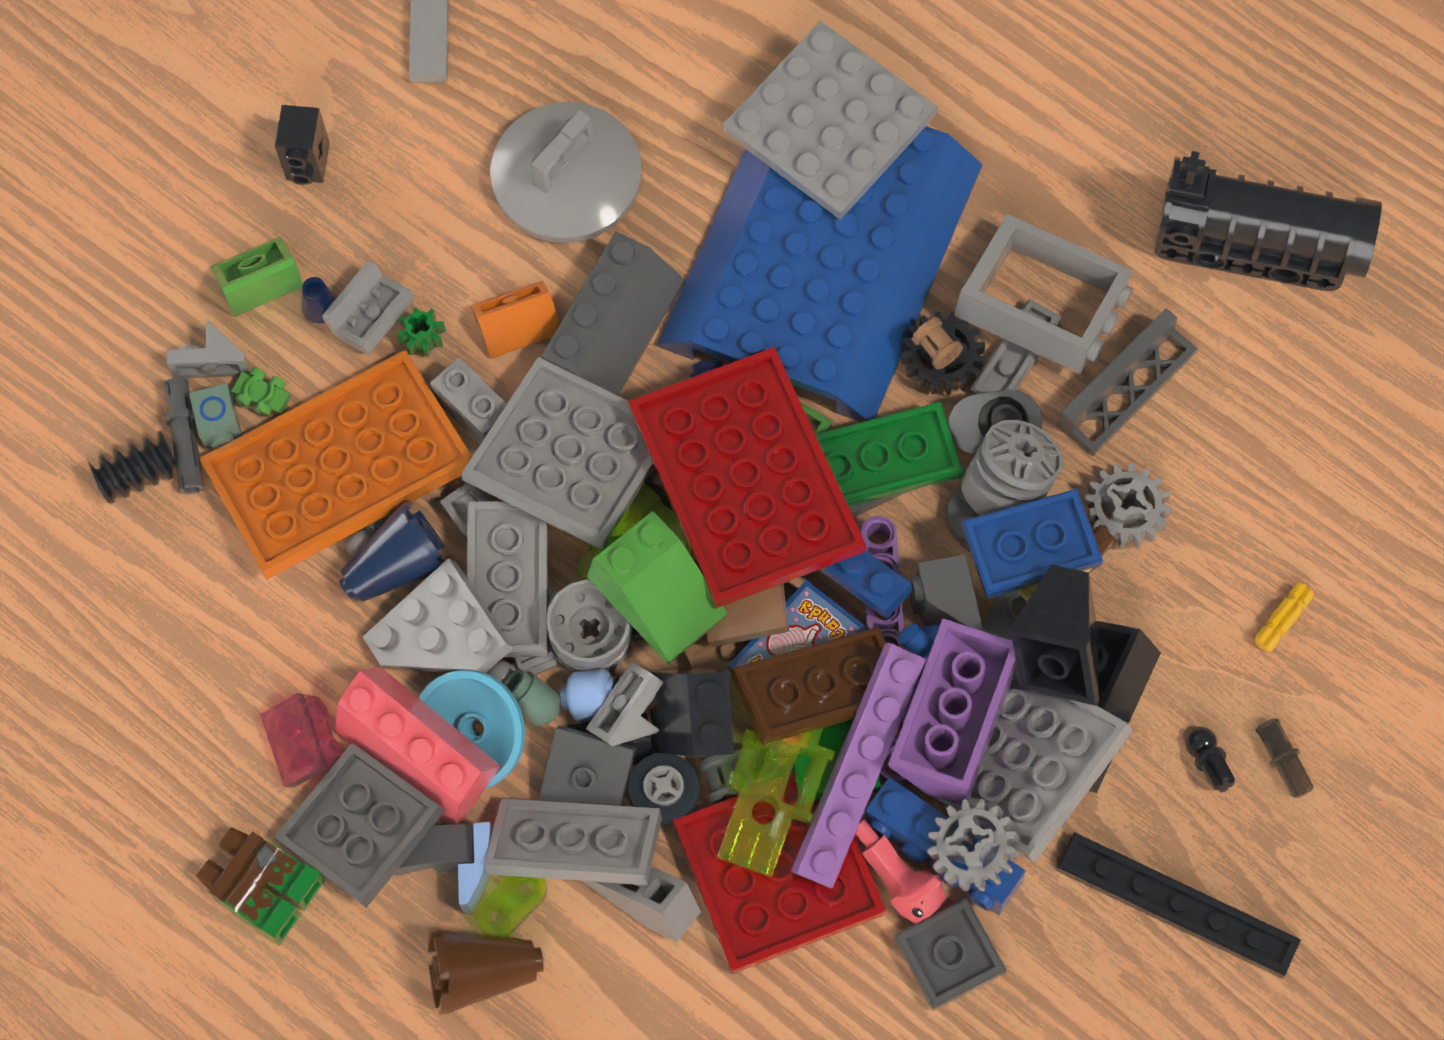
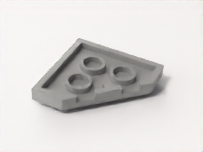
[363,558,514,673]

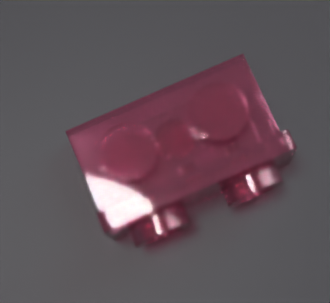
[260,693,341,788]

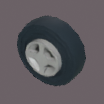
[628,753,700,826]

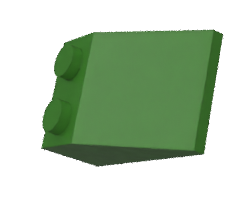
[587,511,728,664]

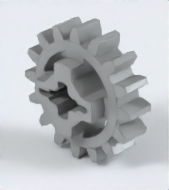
[1084,463,1171,549]
[927,799,1020,892]

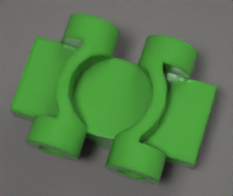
[231,367,291,417]

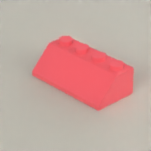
[335,666,501,825]

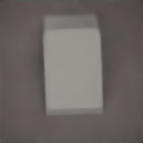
[166,321,250,378]
[586,662,663,746]

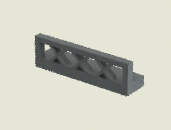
[1058,308,1198,456]

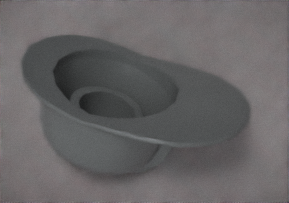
[948,390,1042,455]

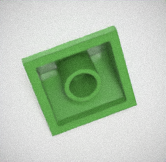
[211,236,304,317]

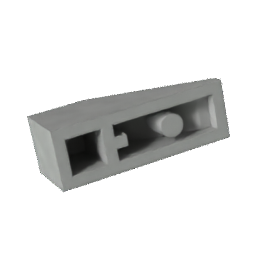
[582,866,701,942]

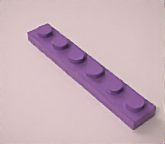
[791,642,926,888]

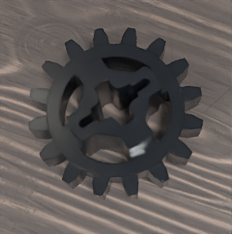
[901,311,985,395]

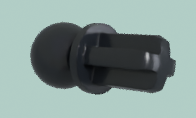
[1185,727,1235,793]

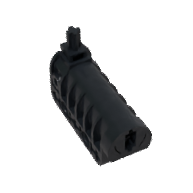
[1155,151,1382,291]

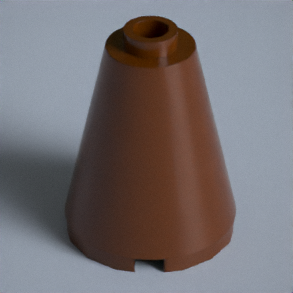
[428,930,544,1015]

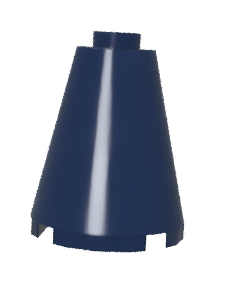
[339,500,452,602]

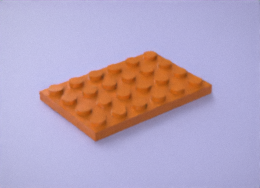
[199,350,472,580]

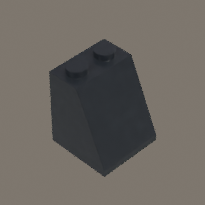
[1010,565,1099,706]
[648,665,735,757]

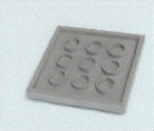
[723,21,938,220]
[462,357,654,550]
[912,669,1133,863]

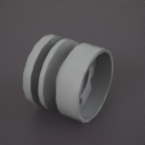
[961,420,1063,516]
[546,579,632,672]

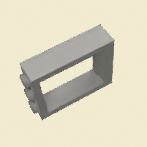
[954,214,1134,374]

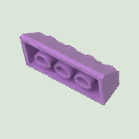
[889,619,1017,805]

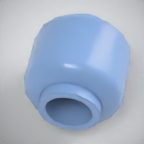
[560,668,619,723]

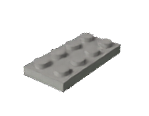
[467,501,548,657]
[484,798,662,885]

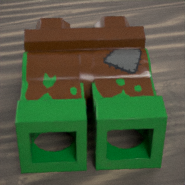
[197,827,325,946]

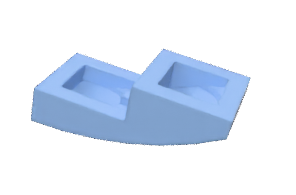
[458,822,493,914]

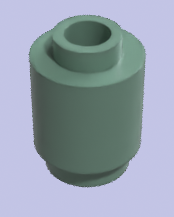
[503,669,561,726]

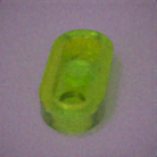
[476,876,547,937]

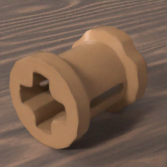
[912,317,963,370]

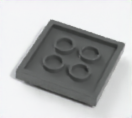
[274,743,444,908]

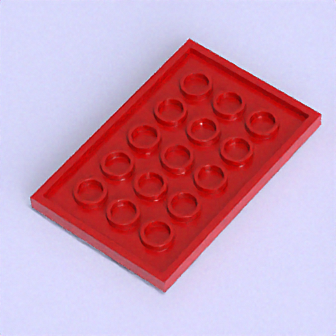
[628,347,866,609]

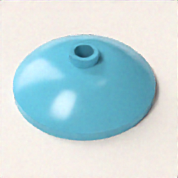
[419,670,525,788]

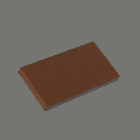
[730,627,886,746]

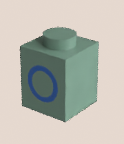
[189,383,242,449]

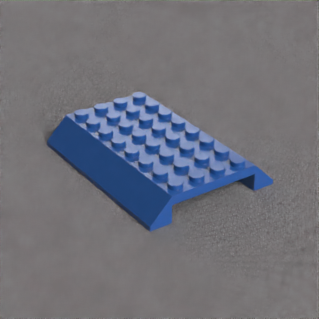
[657,126,982,422]

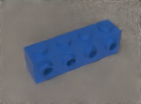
[865,777,1026,915]

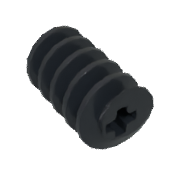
[88,430,177,504]

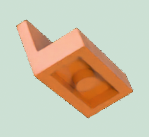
[471,280,560,358]

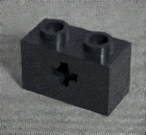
[274,105,330,185]

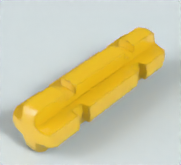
[1254,582,1314,652]

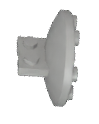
[490,102,642,243]

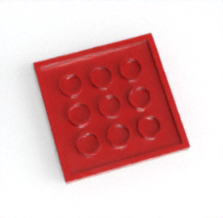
[673,774,886,974]

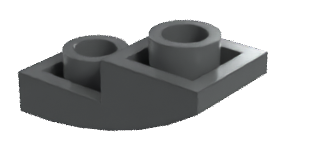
[394,824,474,876]

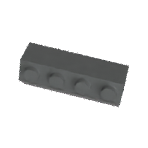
[541,231,685,396]

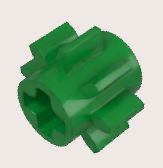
[397,307,446,357]

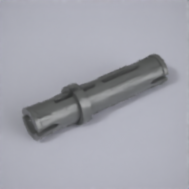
[163,377,205,494]

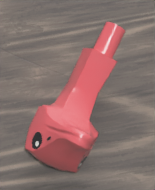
[855,819,947,924]

